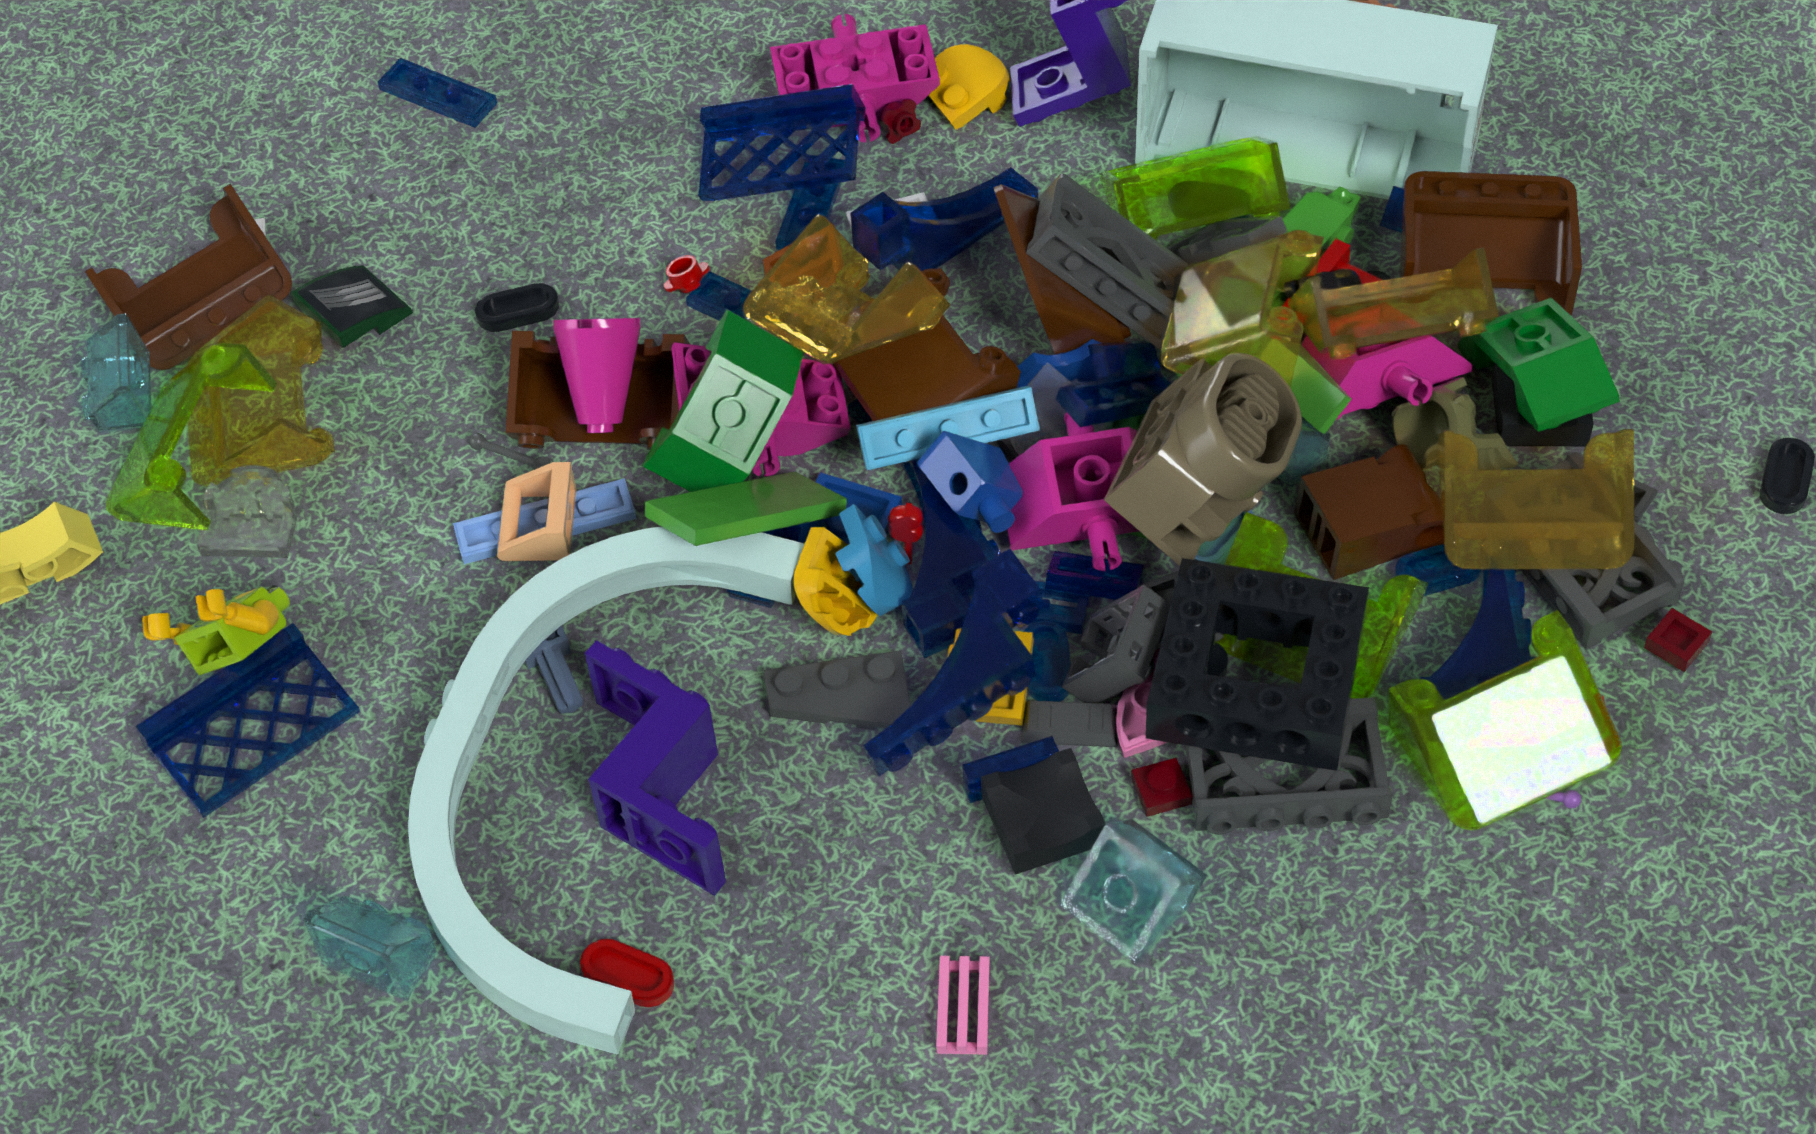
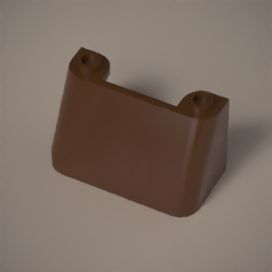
[505,330,690,450]

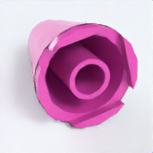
[553,318,641,433]

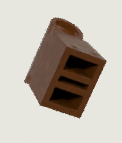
[1294,444,1461,580]

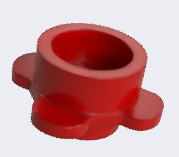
[663,255,710,293]

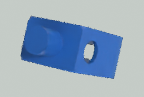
[917,431,1023,533]

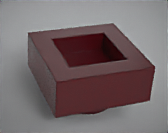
[1644,608,1712,672]
[1131,757,1193,817]

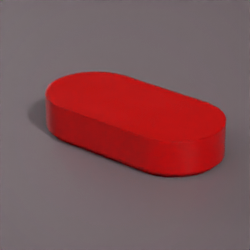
[580,939,675,1007]

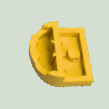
[928,44,1011,130]
[793,527,877,636]

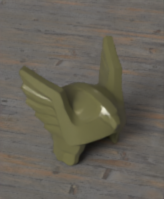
[1391,377,1518,474]

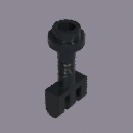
[1284,269,1362,303]

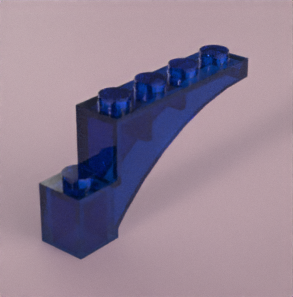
[850,167,1038,278]
[901,458,1003,658]
[1413,526,1539,743]
[863,548,1044,776]

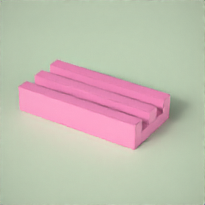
[936,956,990,1055]

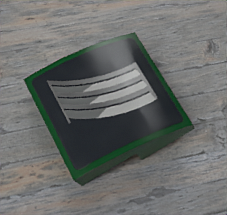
[291,265,413,348]

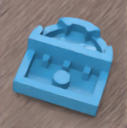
[835,504,913,616]

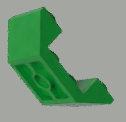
[1457,298,1620,432]
[641,309,804,492]

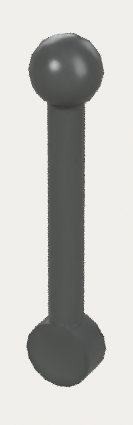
[469,433,551,470]

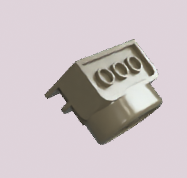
[1104,353,1302,566]

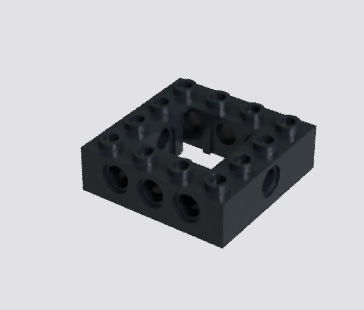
[1146,558,1369,771]

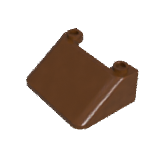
[1399,171,1582,316]
[85,184,292,370]
[993,184,1132,357]
[823,268,1021,421]

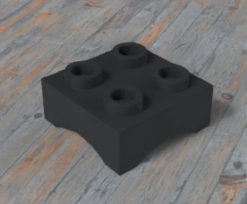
[1491,362,1594,447]
[981,748,1107,875]

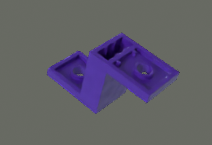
[1010,0,1131,127]
[585,640,726,896]

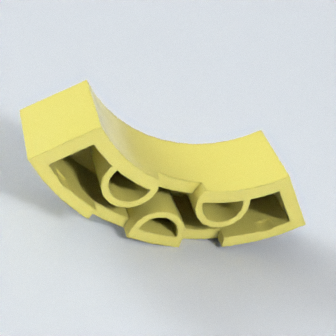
[0,502,103,604]

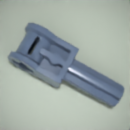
[525,626,583,714]

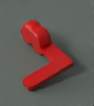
[887,503,923,564]

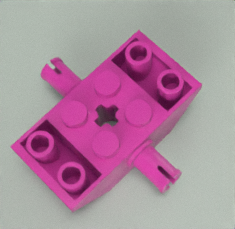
[770,14,940,142]
[1301,307,1472,421]
[671,342,850,477]
[1007,407,1139,571]

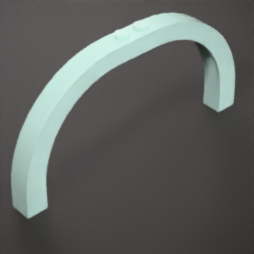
[408,526,805,1054]

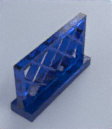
[698,84,866,201]
[135,623,360,818]

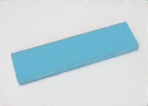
[856,386,1040,470]

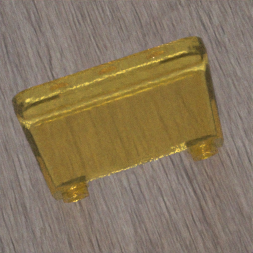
[743,214,951,364]
[1160,230,1324,388]
[1288,248,1499,360]
[185,295,335,487]
[1438,429,1634,569]

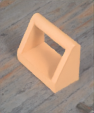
[497,462,577,561]

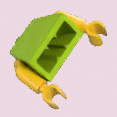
[142,585,290,676]

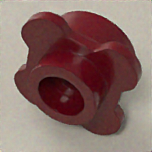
[880,98,921,144]

